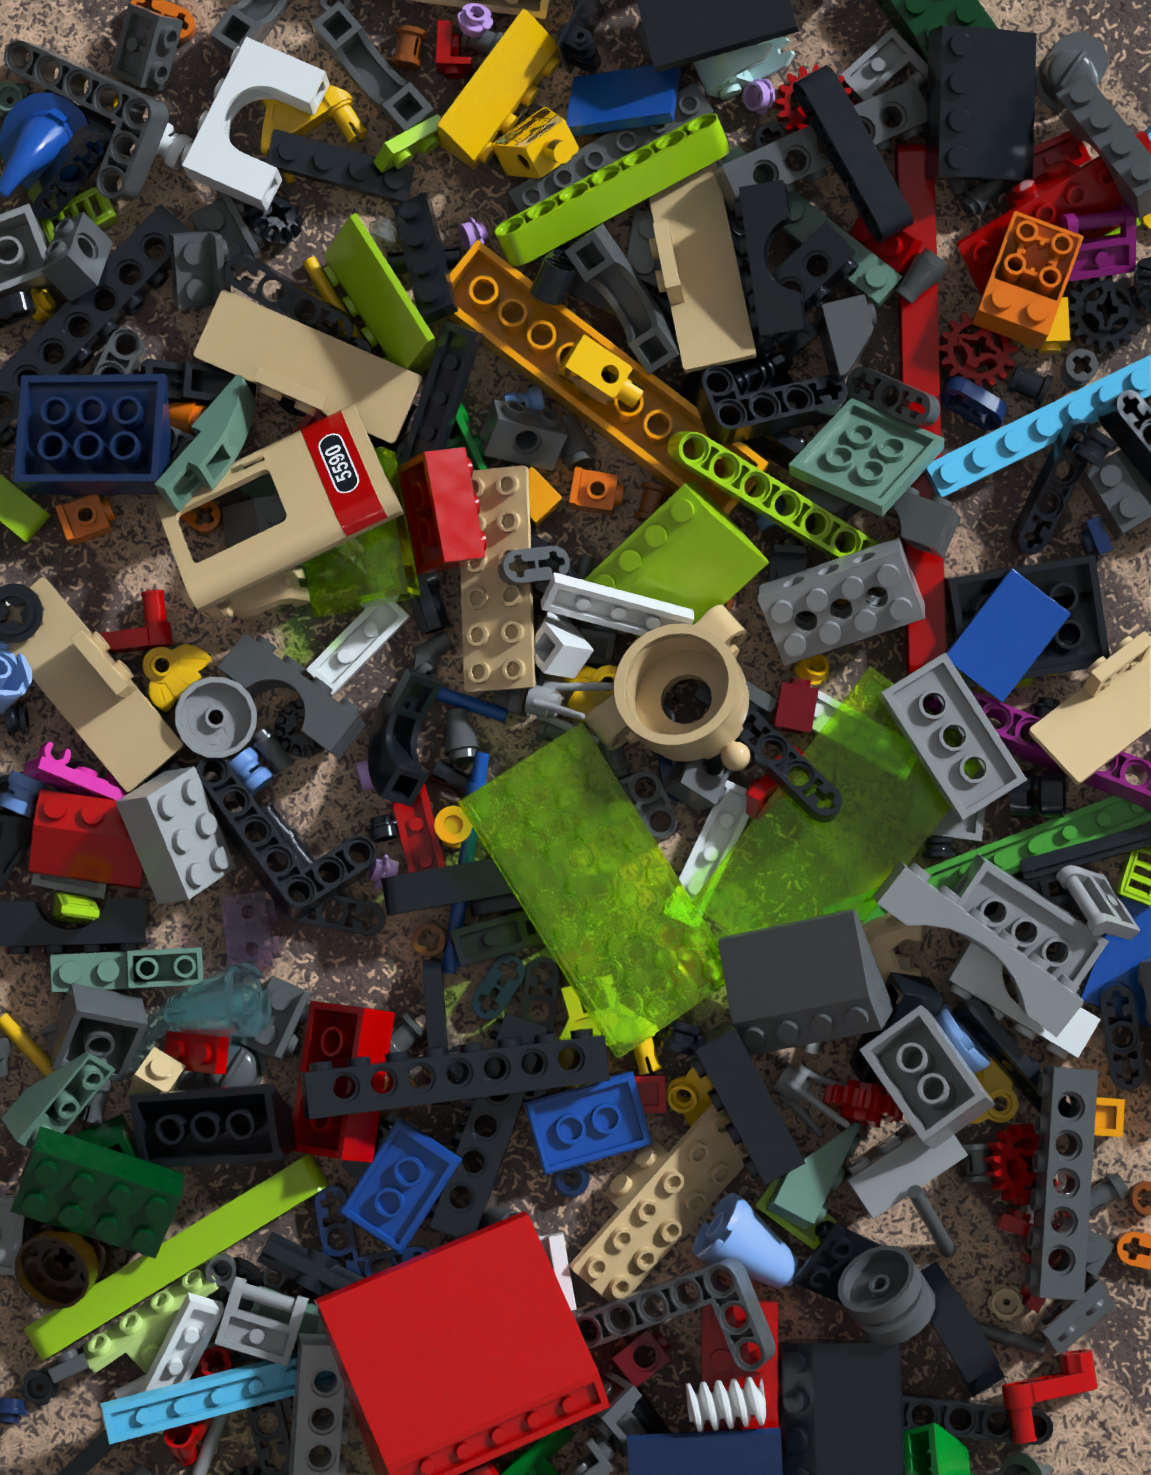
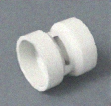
[155,123,194,170]

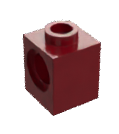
[773,678,819,736]
[611,1328,671,1388]

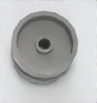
[174,677,257,758]

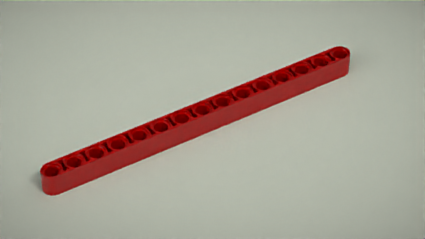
[895,144,946,676]

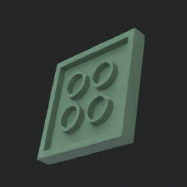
[789,398,944,517]

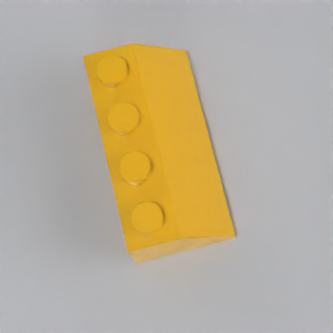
[437,8,561,170]

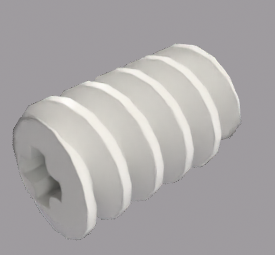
[686,1376,766,1432]

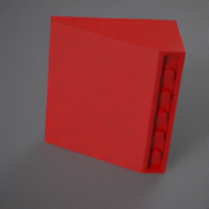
[314,1211,610,1475]

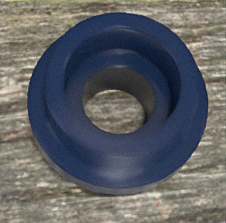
[552,1165,589,1198]
[0,1398,29,1425]

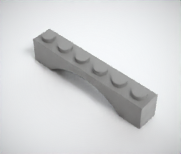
[872,861,1085,1037]

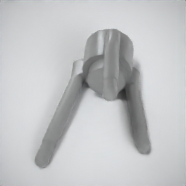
[525,680,614,744]
[773,1064,850,1136]

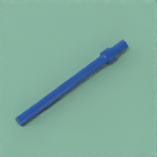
[442,752,490,974]

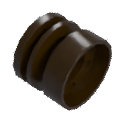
[15,1223,113,1309]

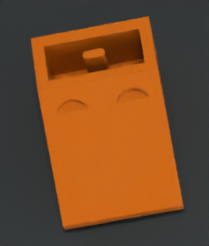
[971,211,1084,349]

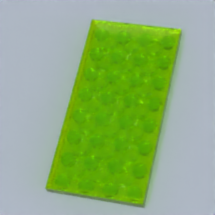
[690,666,981,935]
[458,722,725,1058]

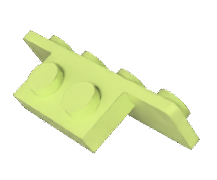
[83,1262,219,1374]

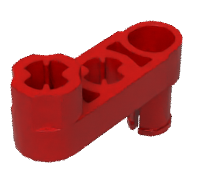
[99,590,173,654]
[164,1346,235,1466]
[1001,1349,1098,1444]

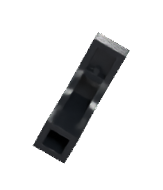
[368,668,442,807]
[920,1261,1005,1397]

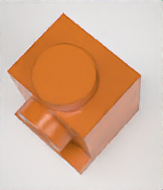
[569,467,624,515]
[55,495,116,546]

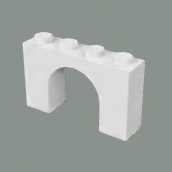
[181,37,330,212]

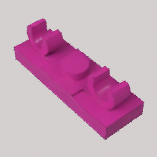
[23,741,130,801]

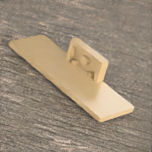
[649,162,757,373]
[194,290,423,444]
[459,465,536,693]
[1,577,184,792]
[1029,631,1151,785]
[569,1104,747,1302]

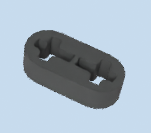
[497,546,570,586]

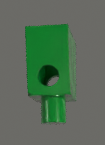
[904,1423,974,1475]

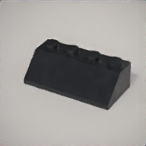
[690,1022,805,1185]
[129,1083,297,1167]

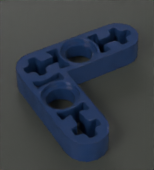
[315,1185,430,1278]

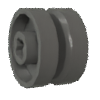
[838,1245,935,1345]

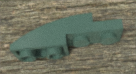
[154,374,256,512]
[49,947,204,993]

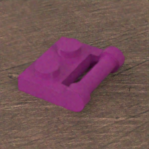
[1059,205,1137,282]

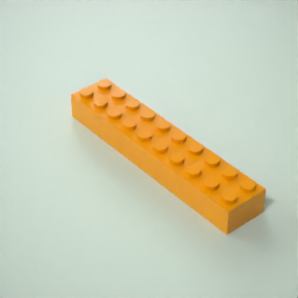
[447,239,768,517]

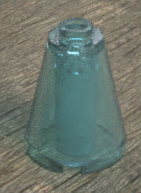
[164,962,272,1038]

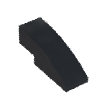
[140,359,256,406]

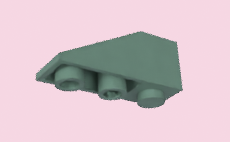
[1,1051,115,1149]
[766,1122,861,1230]

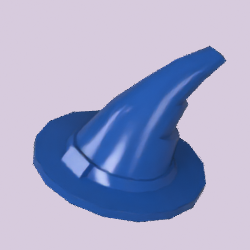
[0,92,95,198]

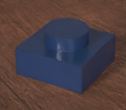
[1078,516,1113,559]

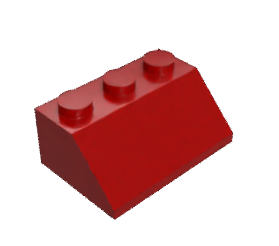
[397,447,487,576]
[29,789,144,889]

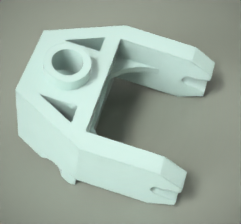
[693,37,795,100]

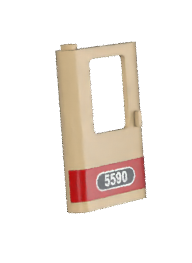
[155,404,404,613]

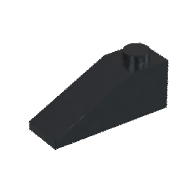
[849,972,944,1084]

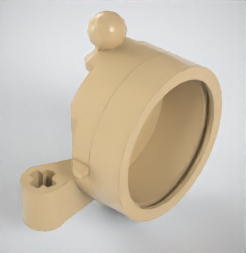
[585,604,750,771]

